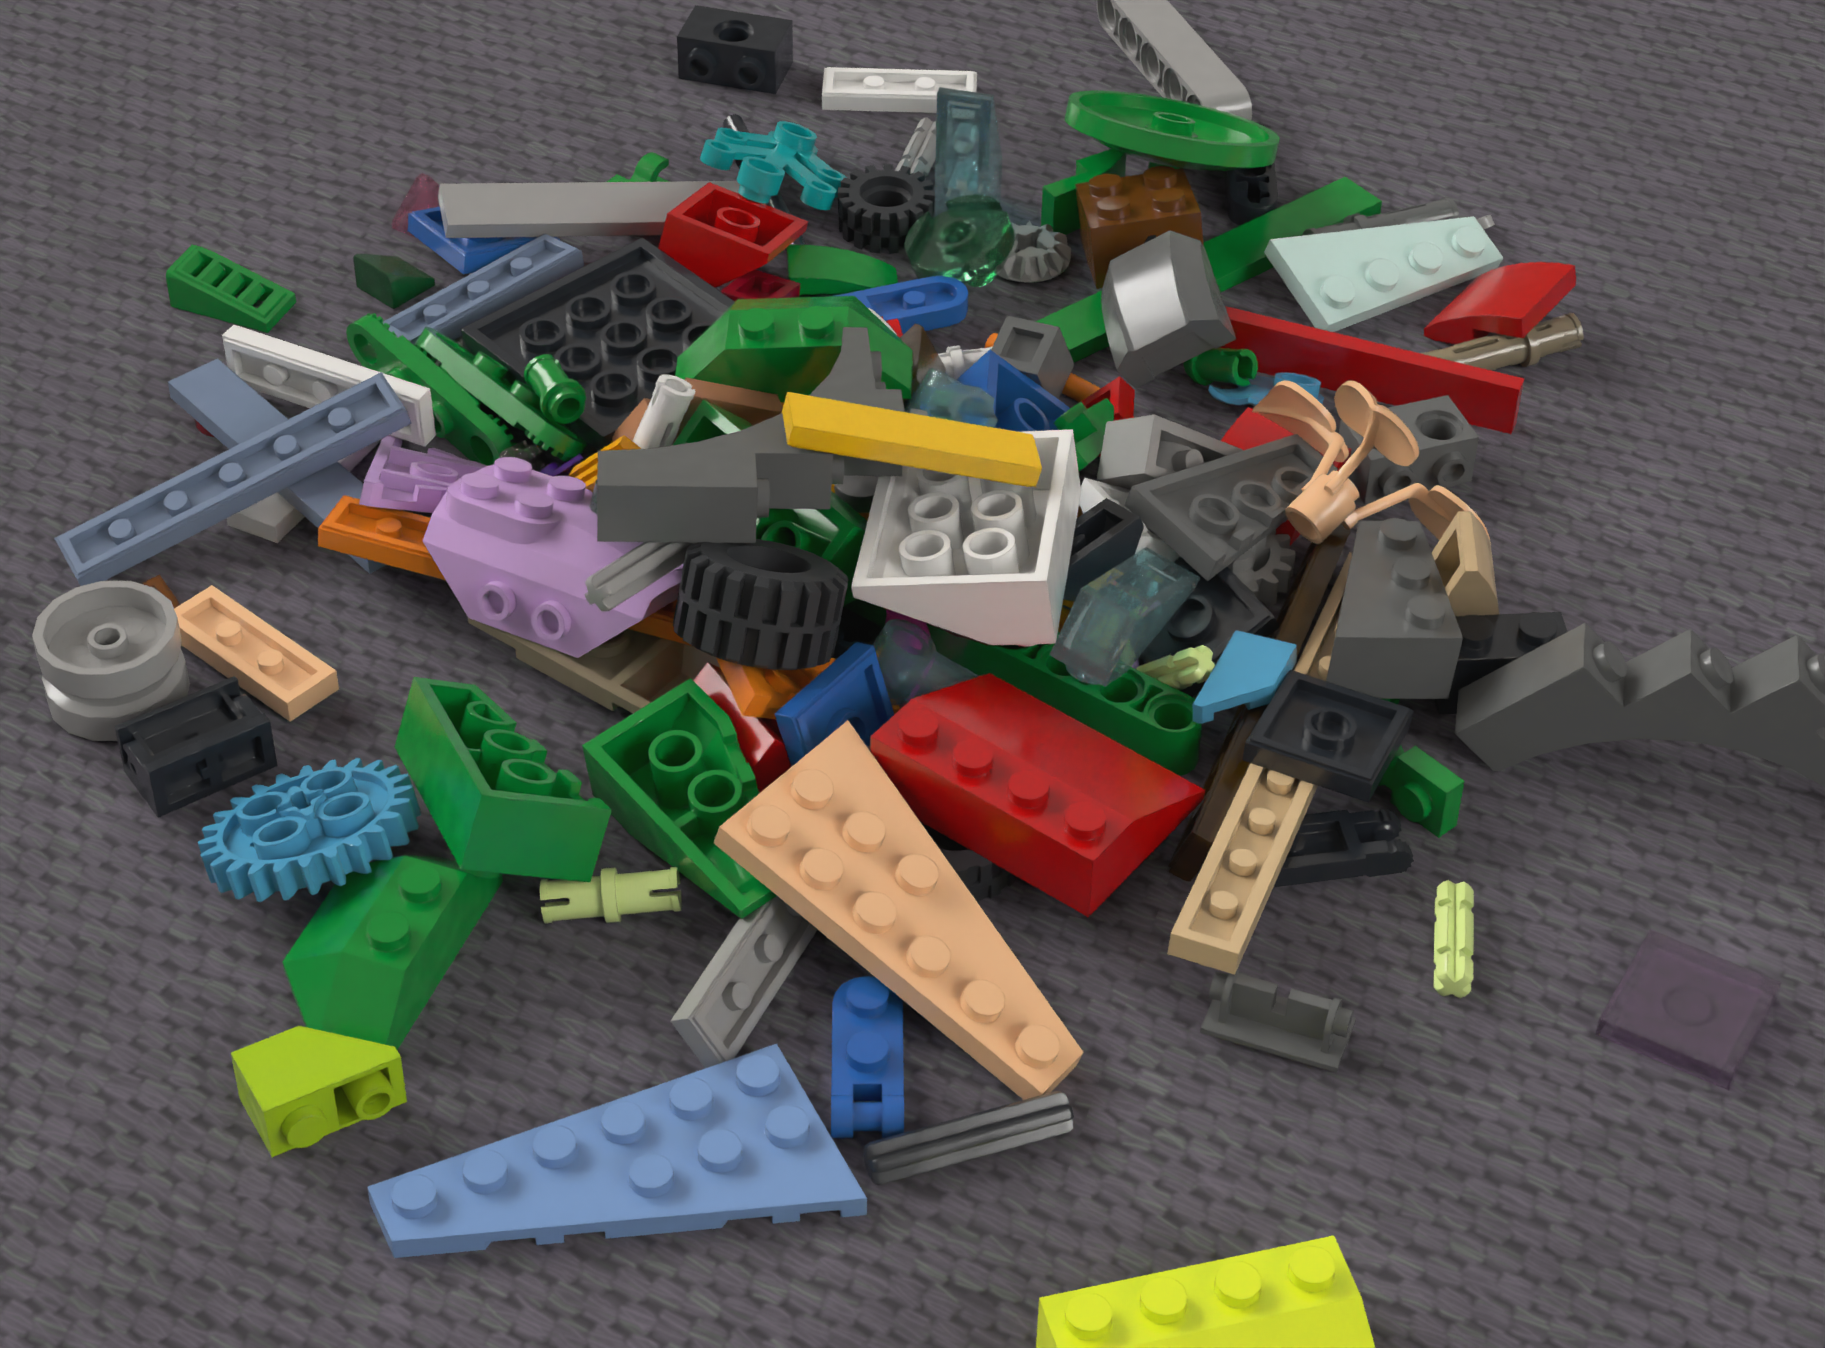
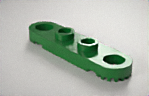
[346,313,520,466]
[414,326,588,462]

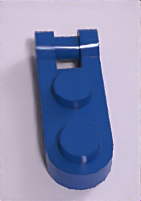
[835,276,968,334]
[831,976,904,1139]

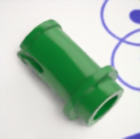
[1183,347,1258,386]
[524,354,586,424]

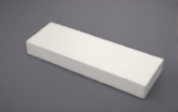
[822,67,977,114]

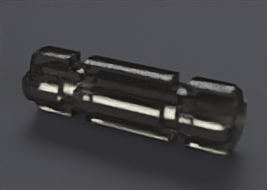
[499,438,552,472]

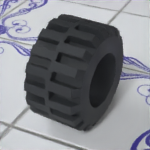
[672,539,849,670]

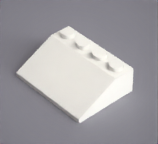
[851,429,1081,647]

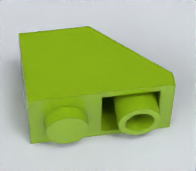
[231,1026,407,1157]

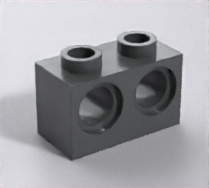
[1339,395,1479,505]

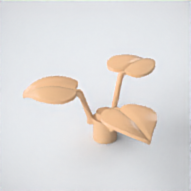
[1252,380,1491,544]

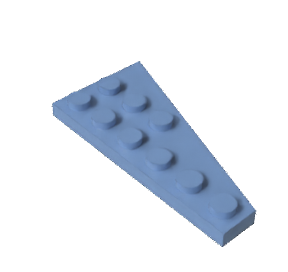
[367,1044,867,1258]

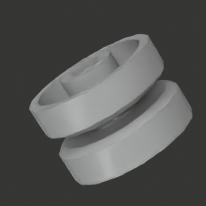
[32,581,190,741]

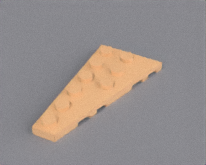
[714,720,1084,1100]

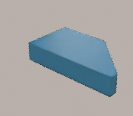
[1192,630,1297,724]

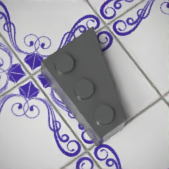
[1326,518,1463,699]

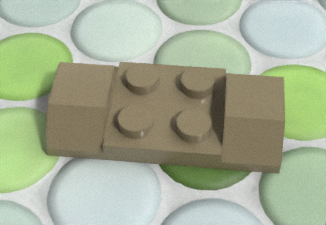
[468,618,720,713]

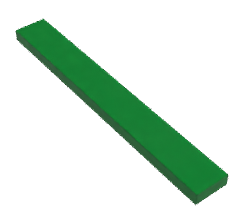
[1035,177,1382,363]

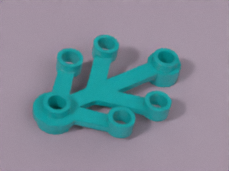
[700,121,847,210]

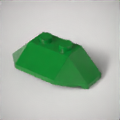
[675,296,913,402]
[282,855,503,1050]

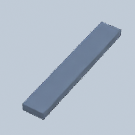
[168,358,386,574]
[54,372,412,586]

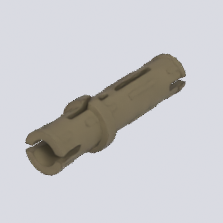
[1421,313,1584,371]

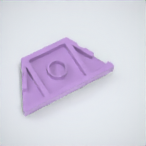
[359,435,486,513]

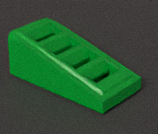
[166,245,296,333]

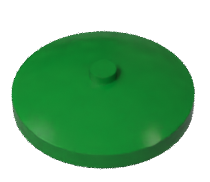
[1065,90,1280,171]

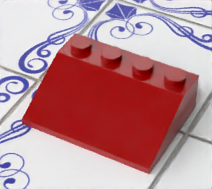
[870,673,1205,917]

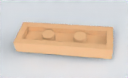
[174,585,339,722]

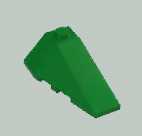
[582,678,777,919]

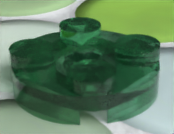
[904,195,1016,287]

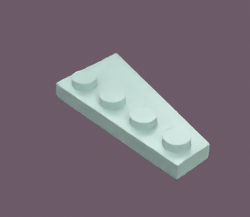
[1264,216,1503,332]

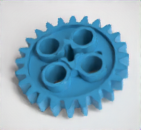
[198,758,421,902]

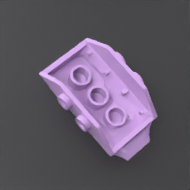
[422,457,684,658]

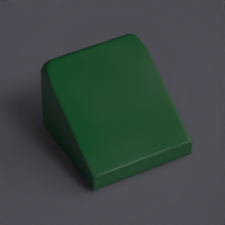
[353,254,435,309]

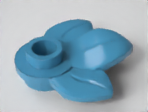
[1208,372,1324,406]

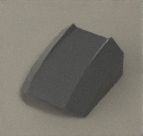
[1101,230,1236,388]

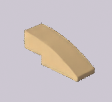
[1432,511,1499,616]

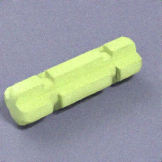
[1136,645,1215,690]
[1434,880,1474,998]

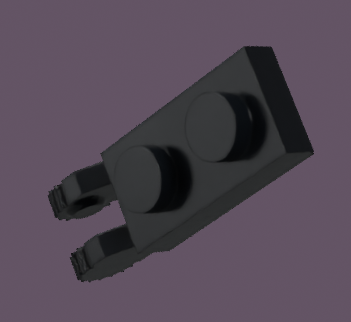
[1273,809,1414,888]

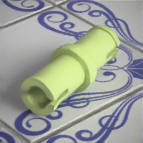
[540,867,682,924]

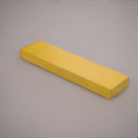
[782,392,1042,487]

